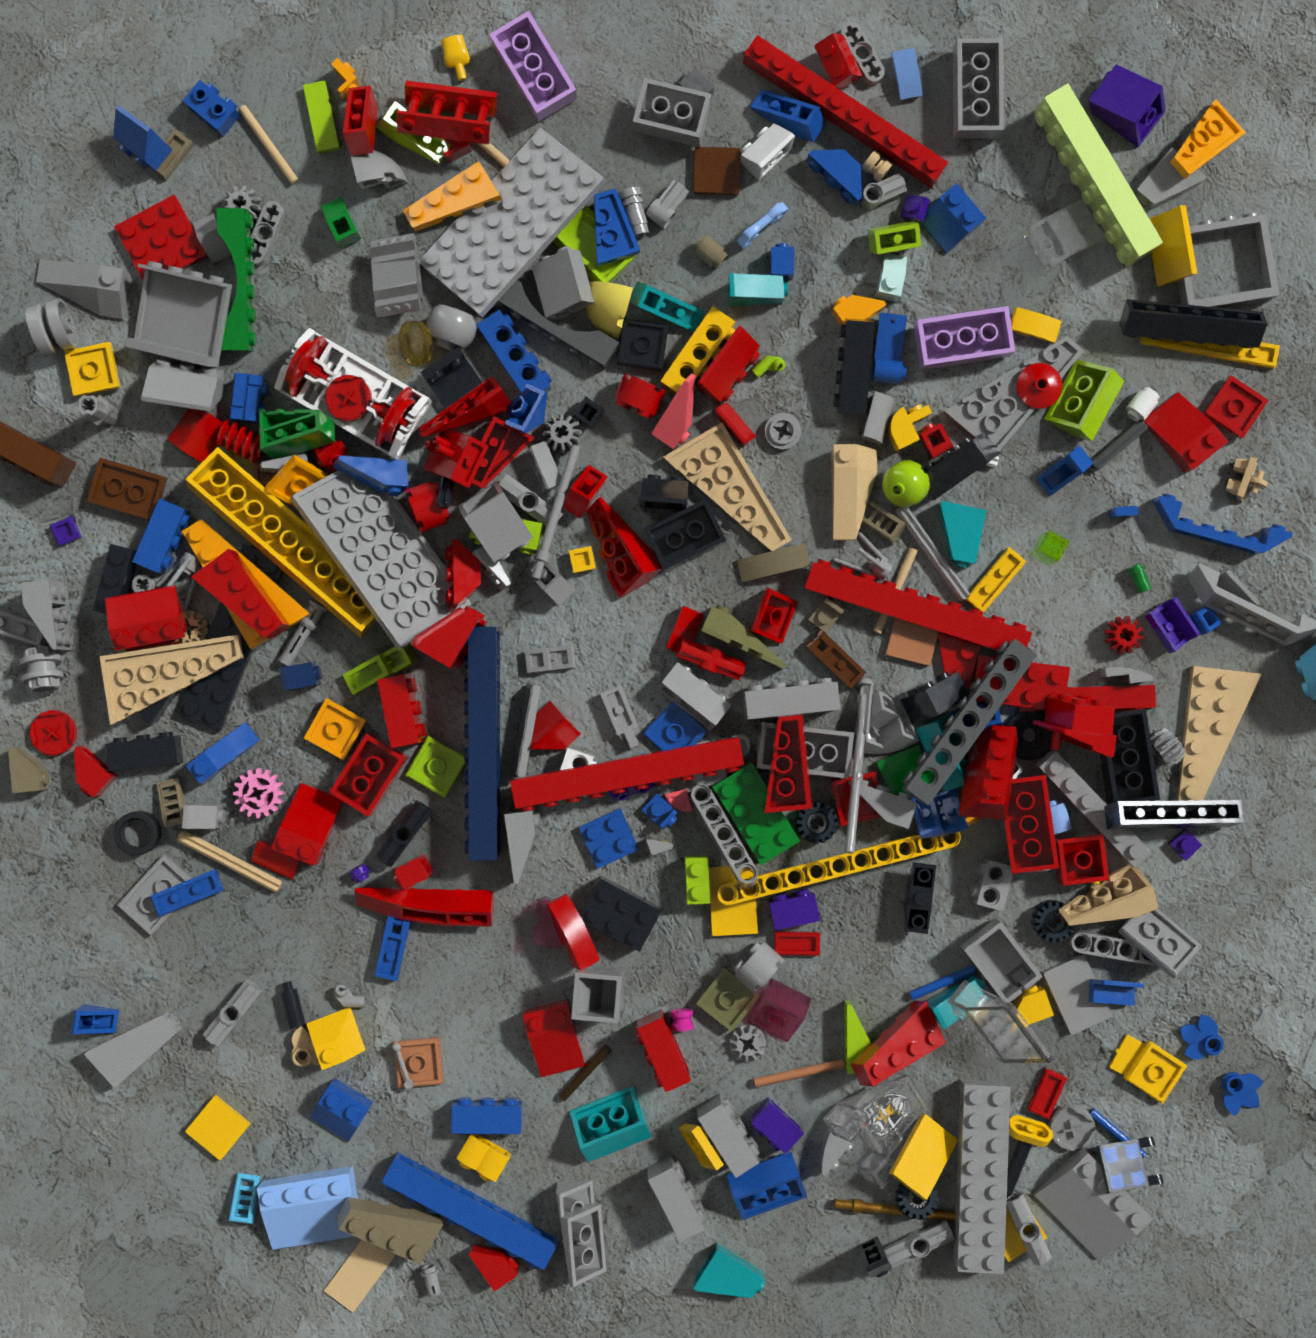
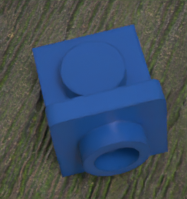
[642,793,678,829]

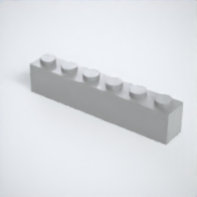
[1034,750,1151,868]

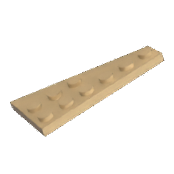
[663,422,792,551]
[100,635,243,725]
[1176,666,1261,801]

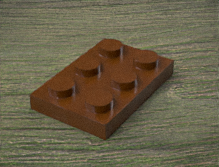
[87,458,168,520]

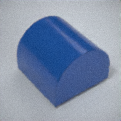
[1189,606,1221,635]

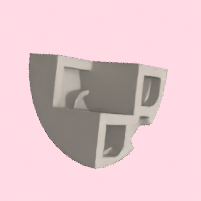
[351,150,408,189]
[853,690,919,754]

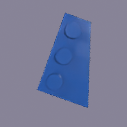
[593,188,640,267]

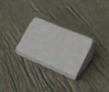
[526,441,561,493]
[1217,570,1259,606]

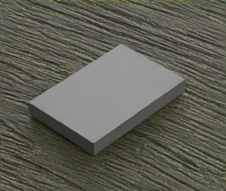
[117,854,192,936]
[1118,909,1202,979]
[1042,953,1113,1036]

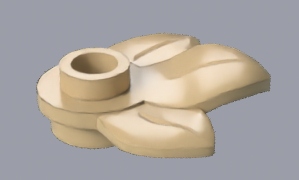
[291,1026,320,1067]

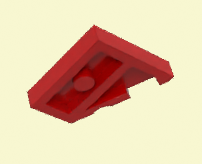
[937,633,981,689]

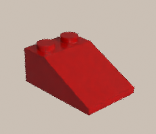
[1144,392,1228,474]
[271,783,344,866]
[523,999,585,1077]

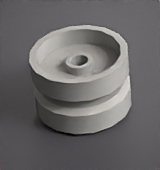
[25,298,78,356]

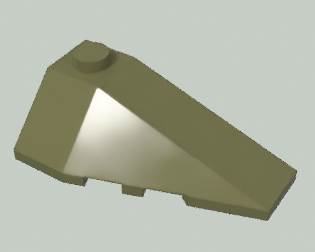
[700,604,786,669]

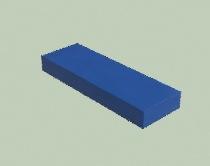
[150,869,224,917]

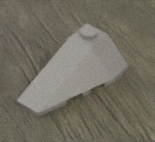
[36,260,131,320]

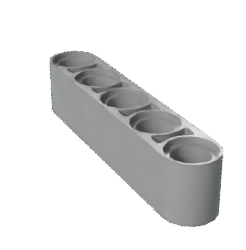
[691,784,758,888]
[1066,929,1157,966]

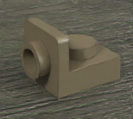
[808,597,844,633]

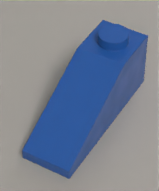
[750,89,825,143]
[333,455,408,496]
[186,722,260,784]

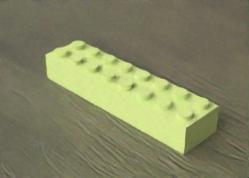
[1034,84,1163,267]

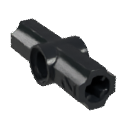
[375,800,433,867]

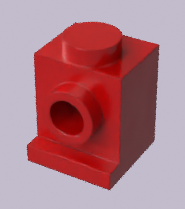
[919,423,954,461]

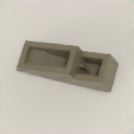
[737,544,810,583]

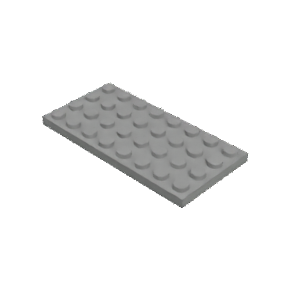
[419,127,606,318]
[290,456,472,651]

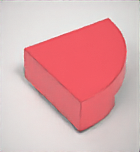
[665,789,692,812]

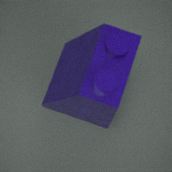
[1089,64,1166,147]

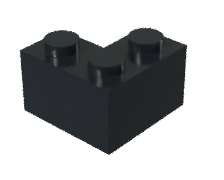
[900,671,970,724]

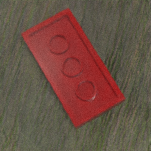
[974,655,1070,711]

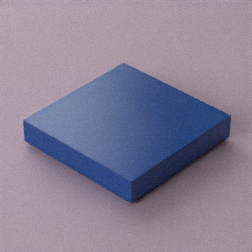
[643,701,707,751]

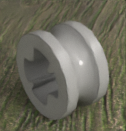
[132,574,156,592]

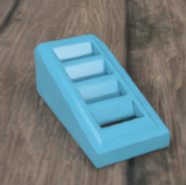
[229,1173,261,1224]

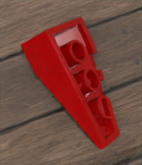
[417,376,511,437]
[587,497,662,598]

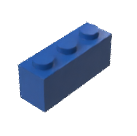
[132,498,191,574]
[451,1097,523,1134]

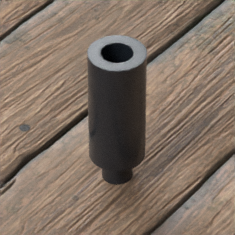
[281,981,306,1029]

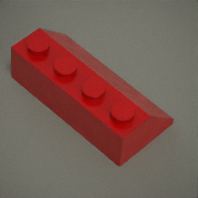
[959,725,1018,820]

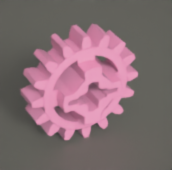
[233,768,285,818]

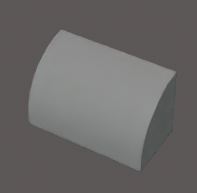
[860,391,894,445]

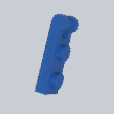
[375,916,412,981]

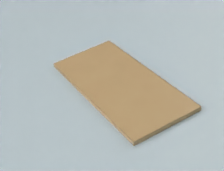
[324,1240,396,1313]

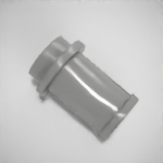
[420,1263,441,1296]

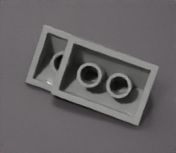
[556,1179,607,1287]

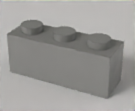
[657,662,731,731]

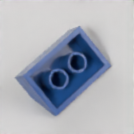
[726,1152,807,1220]

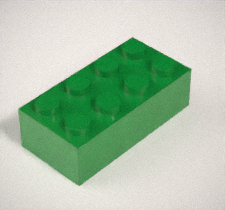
[712,762,800,865]

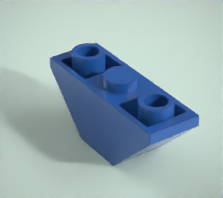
[806,149,862,206]

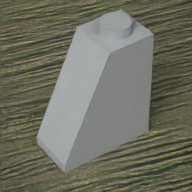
[1133,148,1207,210]

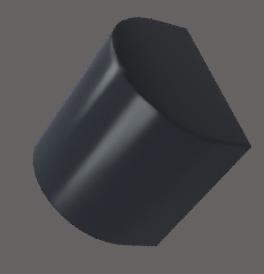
[572,396,604,428]

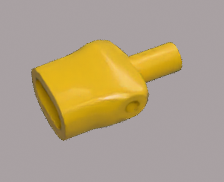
[440,35,470,81]

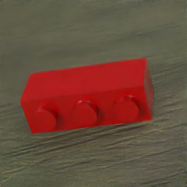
[343,85,378,156]

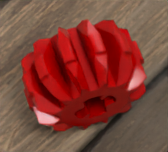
[1104,616,1144,654]

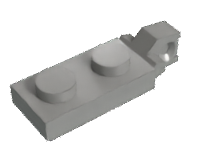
[600,685,640,749]

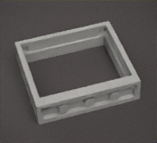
[1177,212,1280,308]

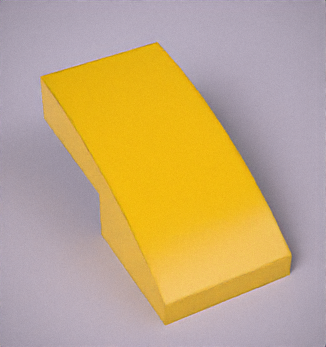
[1011,307,1062,344]

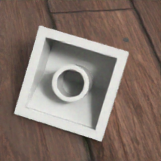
[740,124,795,181]

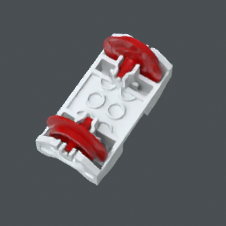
[274,328,432,460]

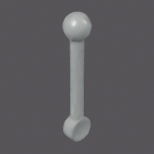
[392,1043,414,1089]

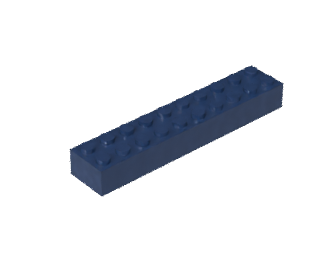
[464,627,501,860]

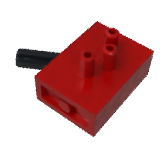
[422,430,489,509]

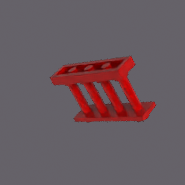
[397,80,497,145]

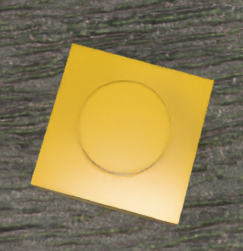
[569,546,596,573]

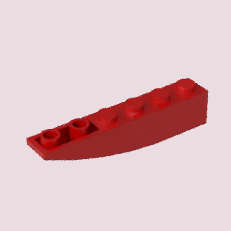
[354,887,494,927]

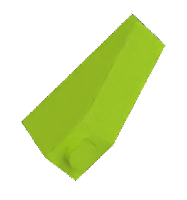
[376,101,451,164]
[844,1001,871,1074]

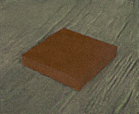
[694,147,740,195]

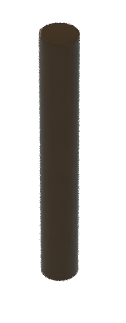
[559,1044,612,1101]

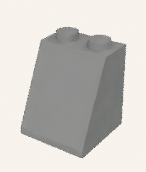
[458,481,533,562]
[571,966,625,1023]

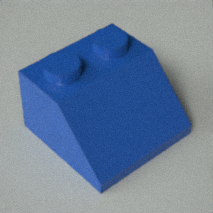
[113,105,173,171]
[920,183,986,254]
[310,1078,373,1142]

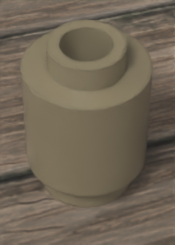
[693,235,728,269]

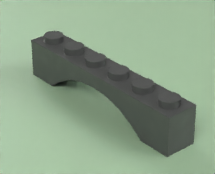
[494,280,619,370]

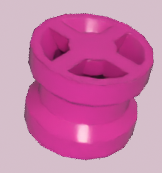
[670,1008,694,1031]

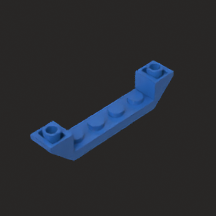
[1153,494,1293,555]

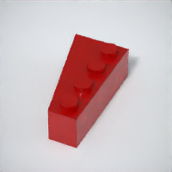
[191,549,290,639]
[764,714,812,813]
[851,1001,946,1087]

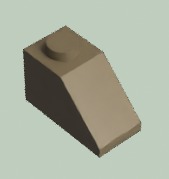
[8,746,50,793]

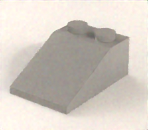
[504,809,541,884]

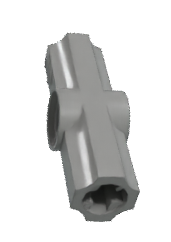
[78,395,119,426]
[499,474,563,526]
[203,979,262,1046]
[1006,1192,1052,1266]
[883,1219,955,1268]

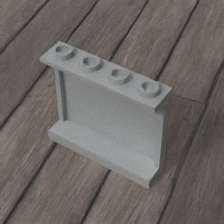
[125,261,232,367]

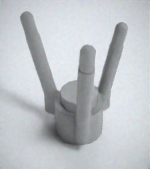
[833,532,893,580]
[156,552,202,611]

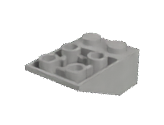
[21,580,73,651]

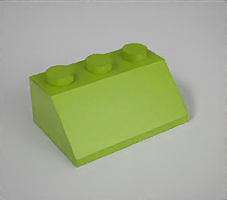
[1044,359,1125,441]

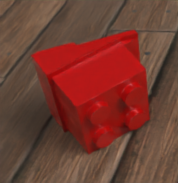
[1033,694,1117,757]

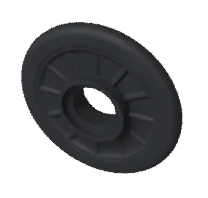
[1006,711,1053,760]

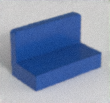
[1089,979,1144,1006]

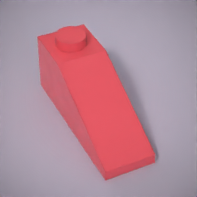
[651,373,695,449]

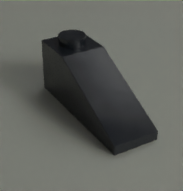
[857,1236,892,1278]

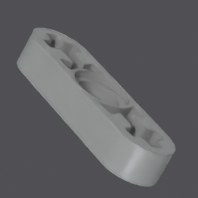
[840,22,885,85]
[250,201,285,266]

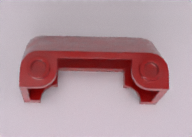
[410,605,488,669]

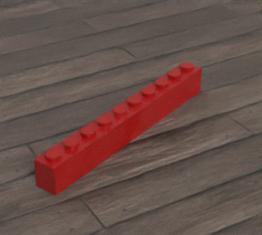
[743,35,948,189]
[803,559,1032,650]
[510,737,744,812]

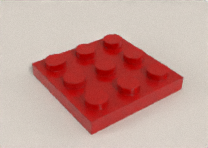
[114,194,208,280]

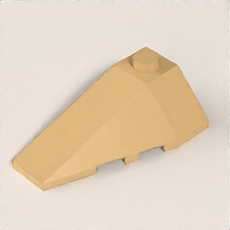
[831,444,877,541]
[1059,865,1158,926]

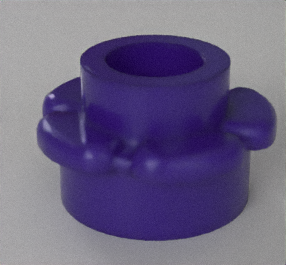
[348,863,370,883]

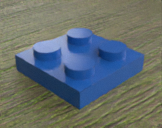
[579,808,639,869]

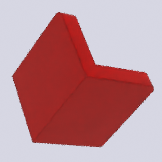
[443,139,472,164]

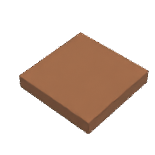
[885,617,939,666]
[393,1037,444,1088]

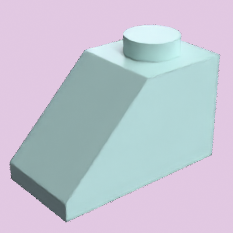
[875,253,907,302]

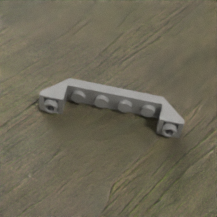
[1187,563,1316,645]

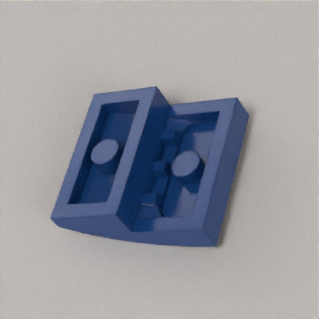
[912,788,969,838]

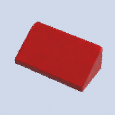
[714,403,755,447]
[666,605,704,652]
[251,840,301,880]

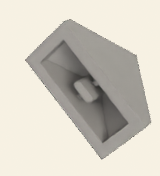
[193,213,232,265]

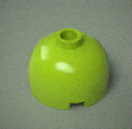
[882,460,930,507]

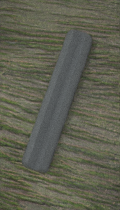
[1091,420,1148,471]

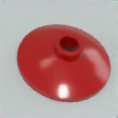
[1016,363,1062,409]

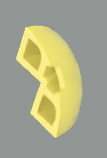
[585,281,633,340]

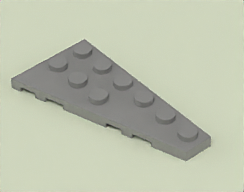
[943,336,1084,451]

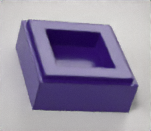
[49,516,82,547]

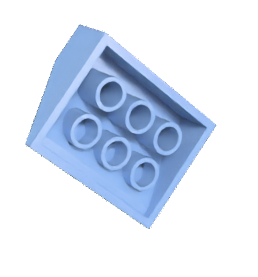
[257,1166,358,1250]

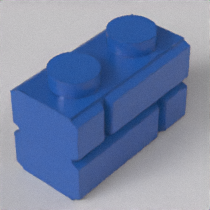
[229,373,269,424]

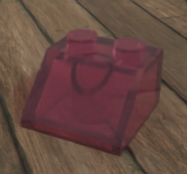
[747,978,812,1042]

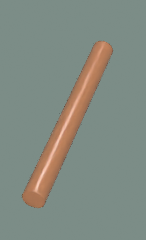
[754,1059,845,1087]

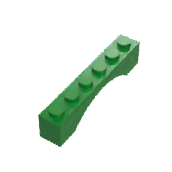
[216,208,257,351]

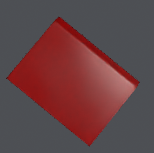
[167,408,223,463]
[749,588,798,644]

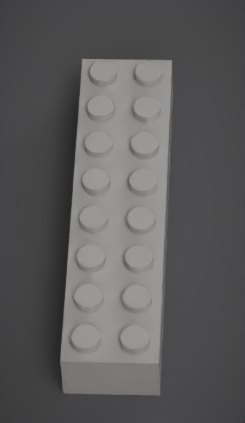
[953,1079,1011,1274]

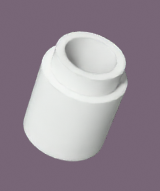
[1126,387,1160,422]

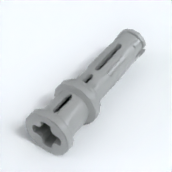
[278,599,328,666]

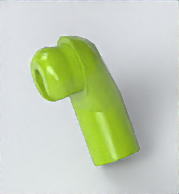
[751,356,786,378]

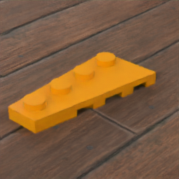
[1170,99,1246,179]
[402,161,502,232]

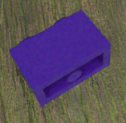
[768,889,820,930]
[750,1097,804,1154]

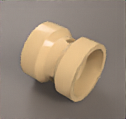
[861,150,893,182]

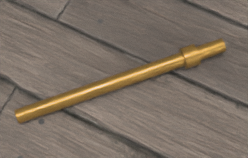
[834,1198,955,1221]

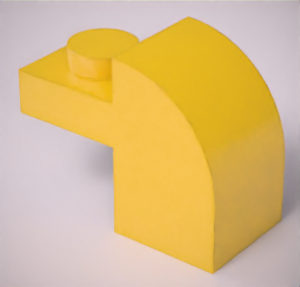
[888,404,932,452]

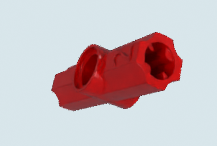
[675,638,746,681]

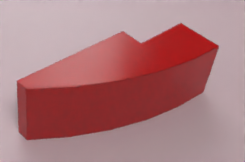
[546,894,600,970]

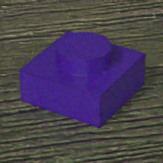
[900,195,930,222]
[1168,828,1202,861]

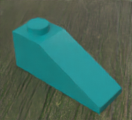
[629,281,705,332]

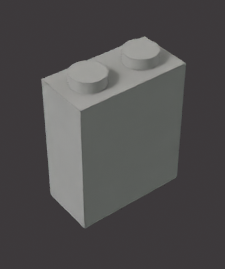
[532,247,595,320]

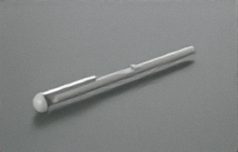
[845,677,874,854]

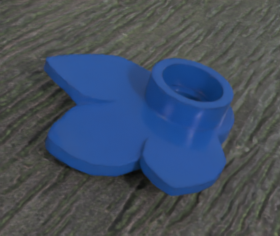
[1180,1014,1224,1060]
[1222,1072,1263,1116]

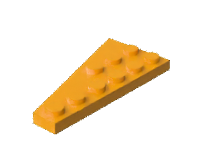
[182,519,311,650]

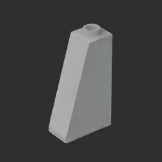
[84,1011,182,1089]

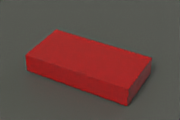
[774,931,820,956]
[1027,1067,1067,1120]

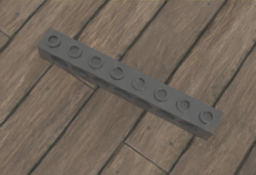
[902,639,1037,806]

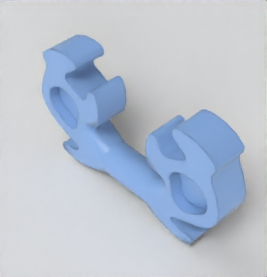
[737,202,788,250]

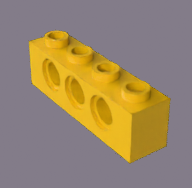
[660,306,735,395]

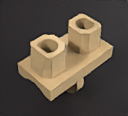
[1226,457,1268,502]

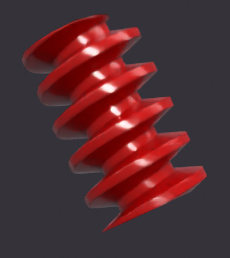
[217,419,266,463]

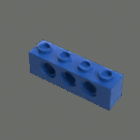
[477,310,552,393]

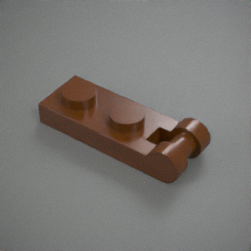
[804,629,867,689]

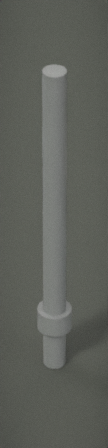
[531,444,580,579]

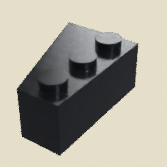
[922,431,1000,500]

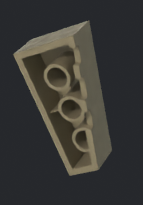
[336,1197,443,1265]

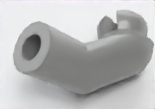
[334,984,366,1008]

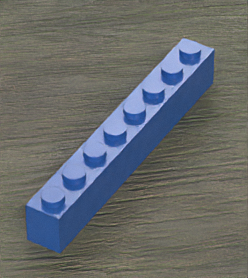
[381,1152,558,1270]

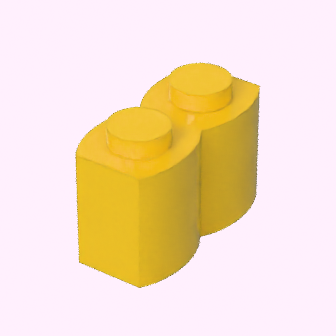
[456,1134,511,1182]

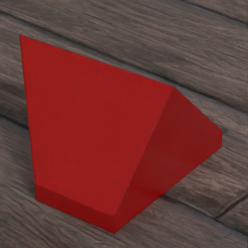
[531,701,581,750]

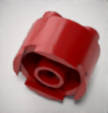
[614,372,666,419]
[404,481,450,533]

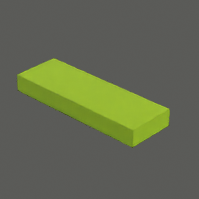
[303,80,340,154]

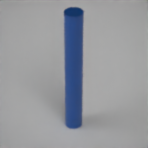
[909,965,976,1000]
[1089,1108,1147,1159]

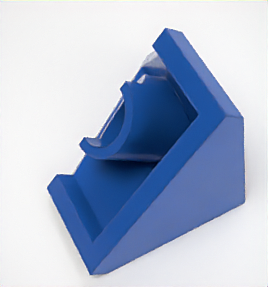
[505,384,547,433]

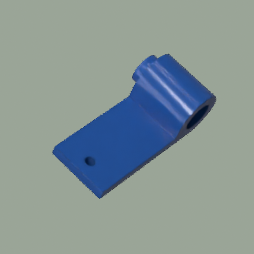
[872,313,907,384]

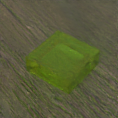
[1037,530,1070,562]

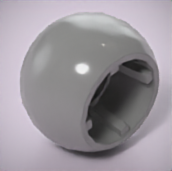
[426,304,477,351]

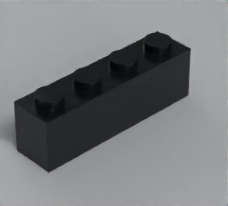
[833,318,875,415]

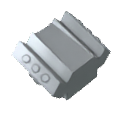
[370,233,423,318]

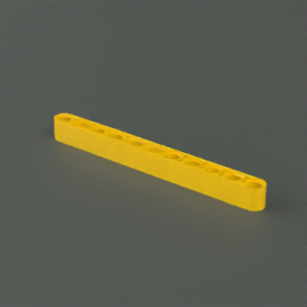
[716,832,961,905]

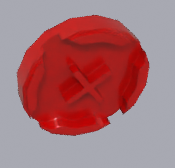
[325,375,372,422]
[29,710,77,756]

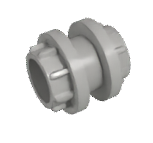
[19,646,64,693]

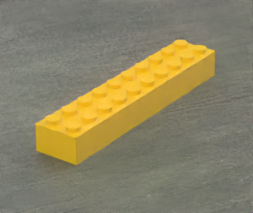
[185,447,377,638]

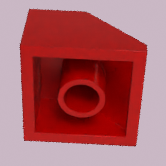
[1055,834,1109,886]

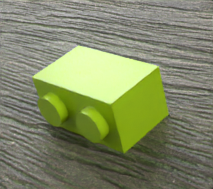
[867,221,921,255]
[685,855,710,905]

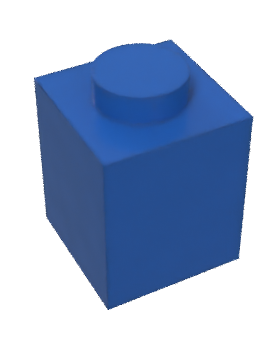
[770,243,794,280]

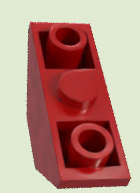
[445,539,481,612]

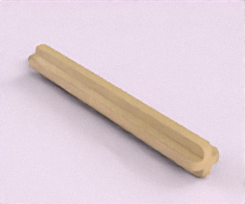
[177,830,282,892]

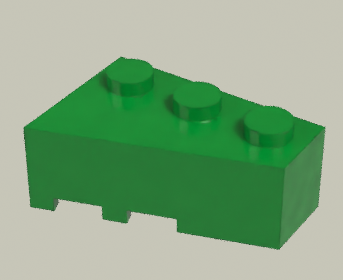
[259,409,335,459]

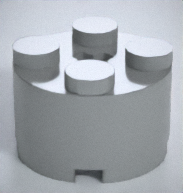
[733,941,785,995]

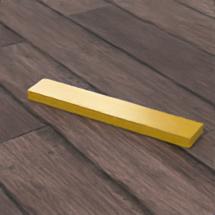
[1140,337,1280,369]

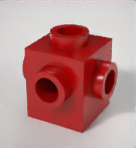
[313,439,349,474]

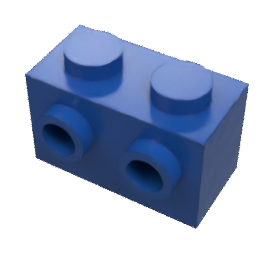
[182,80,240,137]

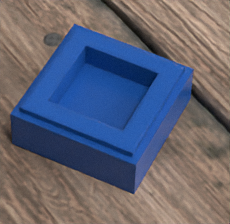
[1109,506,1138,518]

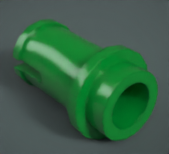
[1128,563,1152,594]

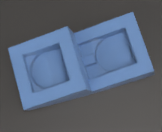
[891,48,923,100]

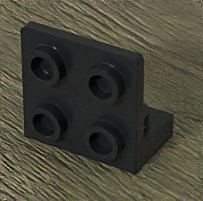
[420,346,482,408]

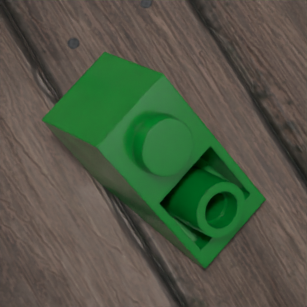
[321,196,361,248]

